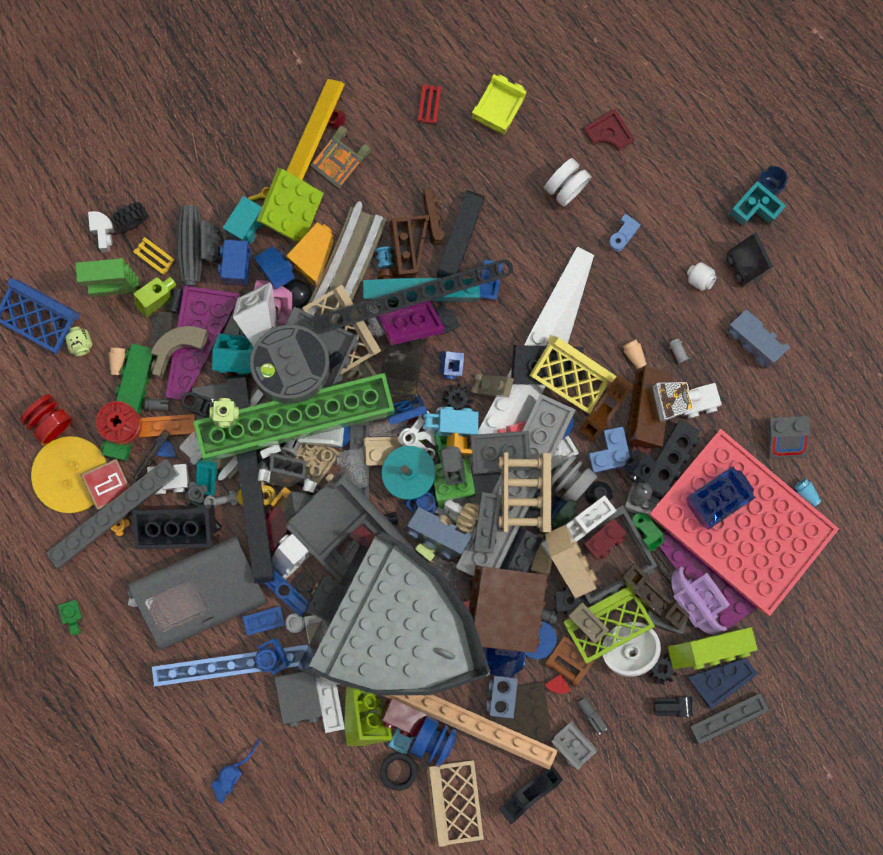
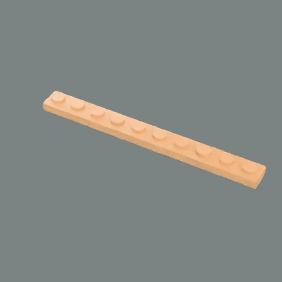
[382,695,558,770]

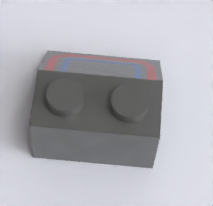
[766,416,810,459]

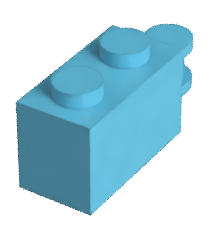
[423,407,478,439]

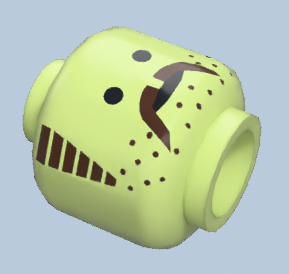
[65,327,93,356]

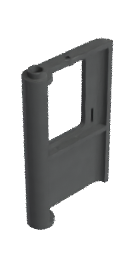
[286,472,419,584]

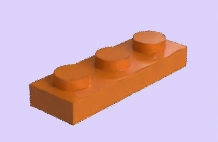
[138,414,196,438]

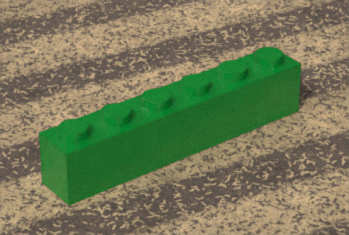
[101,344,156,462]

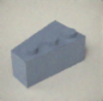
[727,309,790,368]
[403,507,473,561]

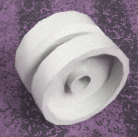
[544,158,592,207]

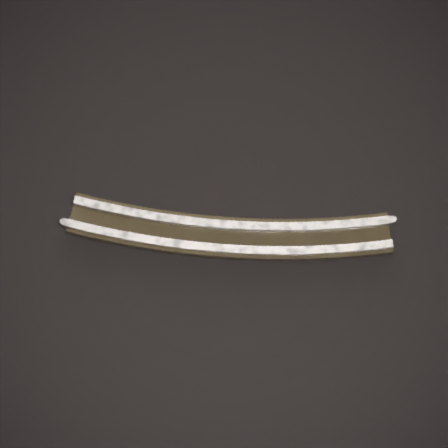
[211,202,387,481]

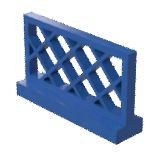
[0,278,81,354]

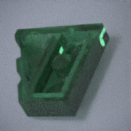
[543,499,577,540]

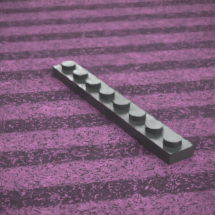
[46,459,179,569]

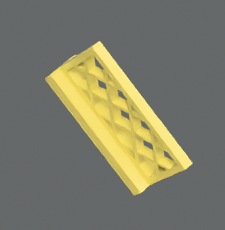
[529,335,616,414]

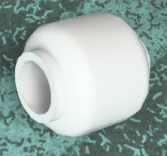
[687,262,717,291]

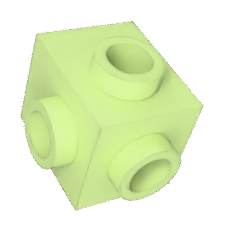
[210,398,239,428]

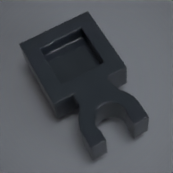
[432,301,460,335]

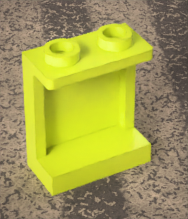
[472,74,526,135]

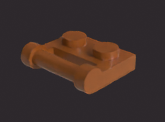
[544,636,595,687]

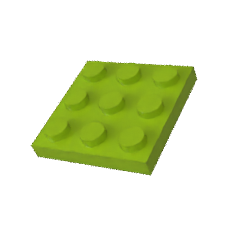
[257,168,324,244]

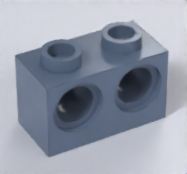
[486,676,518,718]

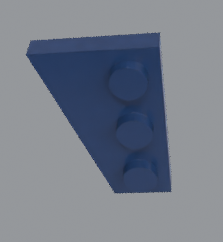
[687,658,758,709]

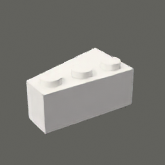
[272,534,312,580]

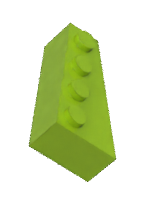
[668,627,757,670]

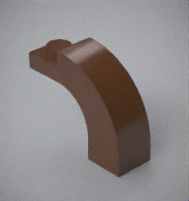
[579,374,634,441]

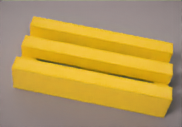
[133,237,175,276]

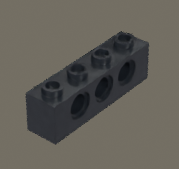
[646,419,700,499]

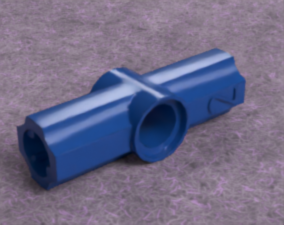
[264,569,309,617]

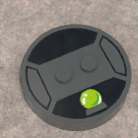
[250,325,330,404]

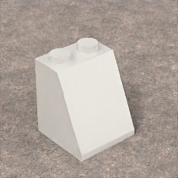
[233,283,278,347]

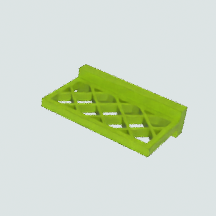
[564,587,655,665]

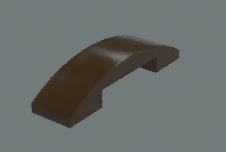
[622,563,690,630]

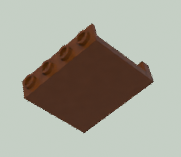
[469,565,548,653]

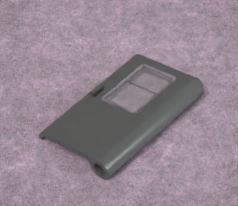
[126,536,268,650]

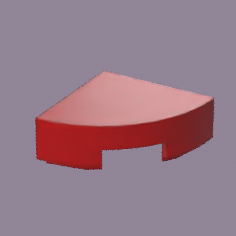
[544,674,571,694]

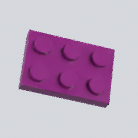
[376,301,444,345]

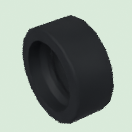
[380,752,417,791]

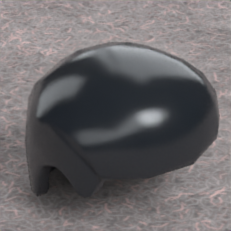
[284,280,312,308]

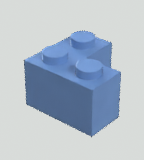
[588,427,630,474]

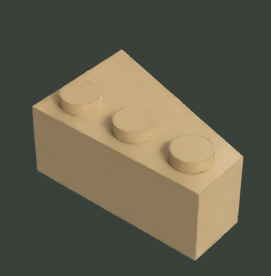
[545,525,597,598]

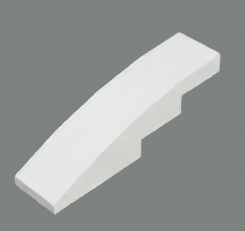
[541,496,617,559]

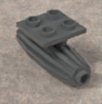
[176,205,222,287]

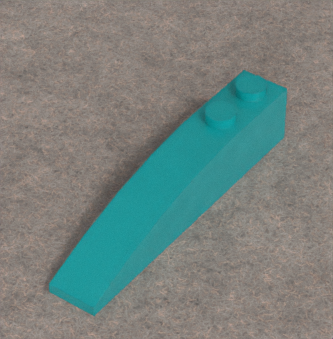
[363,278,480,302]

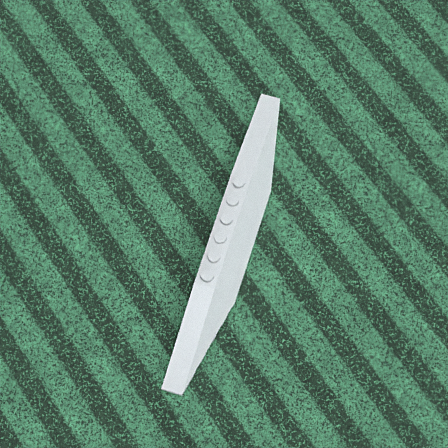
[435,247,594,515]

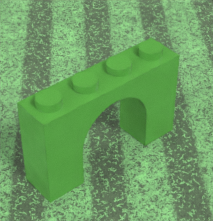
[76,258,140,297]

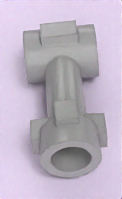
[203,490,238,508]

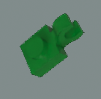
[58,600,83,636]

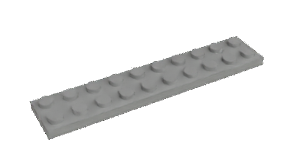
[456,394,575,577]

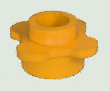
[110,519,130,536]

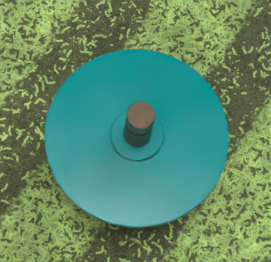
[382,446,436,500]

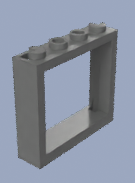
[583,505,657,605]

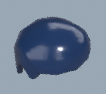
[757,165,788,195]

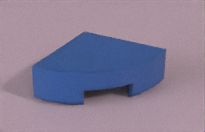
[156,437,176,458]

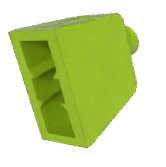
[133,276,176,319]

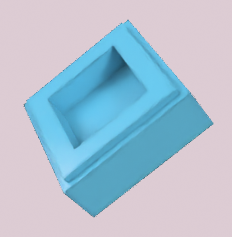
[388,728,415,754]

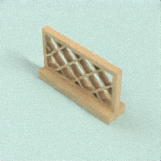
[303,285,381,374]
[426,760,484,847]

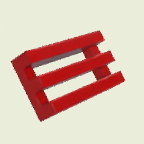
[418,84,441,124]

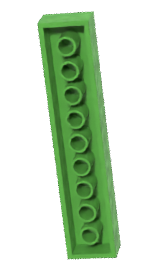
[193,373,394,463]

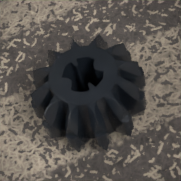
[441,384,474,410]
[647,652,677,685]

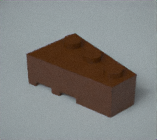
[389,215,429,279]

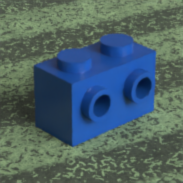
[254,246,295,289]

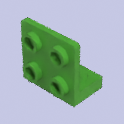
[434,458,475,509]

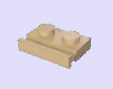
[363,437,402,466]

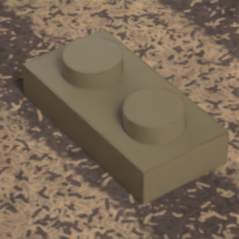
[568,601,609,644]

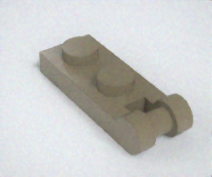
[470,374,514,398]

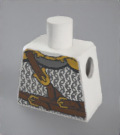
[652,382,701,422]

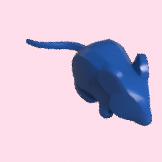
[212,739,260,804]

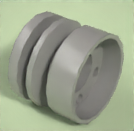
[551,455,597,506]

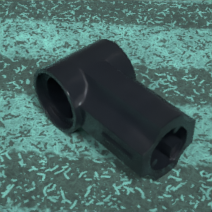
[654,697,693,717]

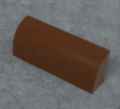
[626,366,672,448]

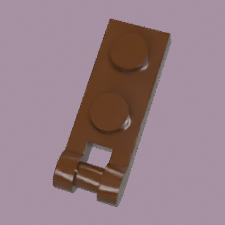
[422,189,444,245]

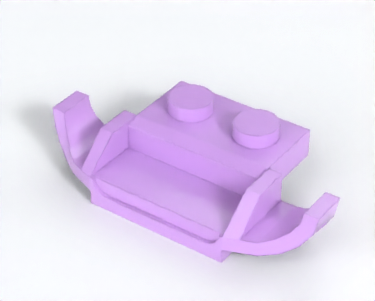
[672,566,730,635]

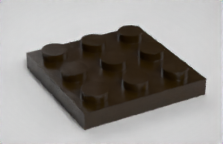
[486,682,553,750]

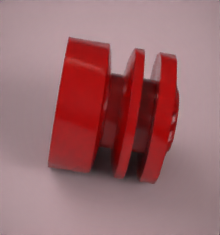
[20,394,73,445]
[96,401,142,445]

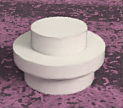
[285,613,305,633]

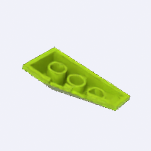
[344,687,392,746]

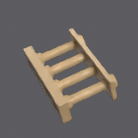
[498,453,551,532]

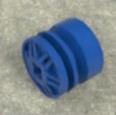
[409,715,457,768]

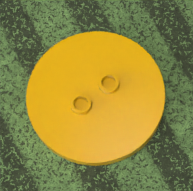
[31,436,107,513]

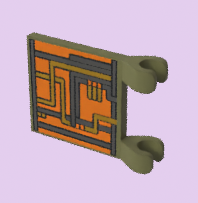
[310,126,371,189]

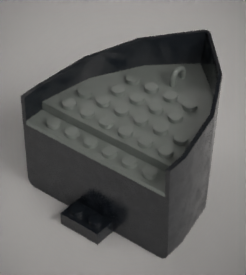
[298,531,490,695]

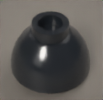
[586,481,613,505]

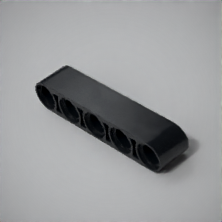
[436,190,485,278]

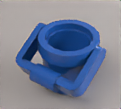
[404,487,438,514]
[255,638,289,675]

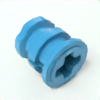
[374,247,394,269]

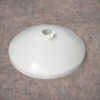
[602,622,661,677]

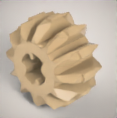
[456,503,479,535]

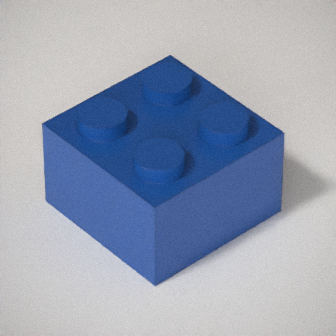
[218,240,251,287]

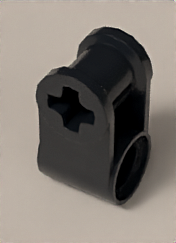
[180,392,216,418]

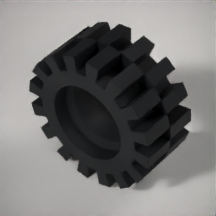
[111,202,149,233]

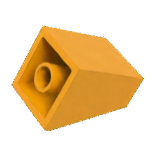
[287,222,334,287]

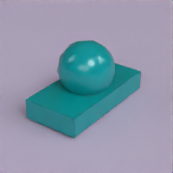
[195,459,218,496]

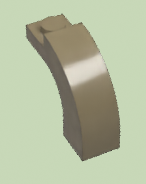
[151,326,209,379]

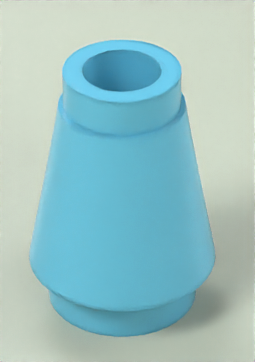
[794,478,821,507]

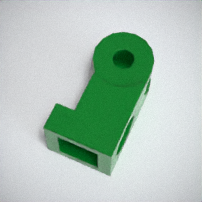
[632,513,665,552]

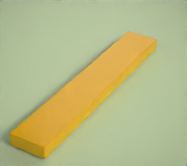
[287,79,345,180]

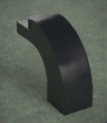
[498,765,563,825]

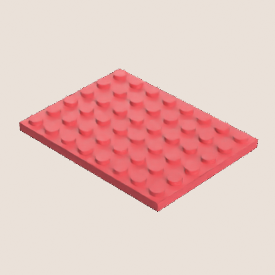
[649,429,839,617]

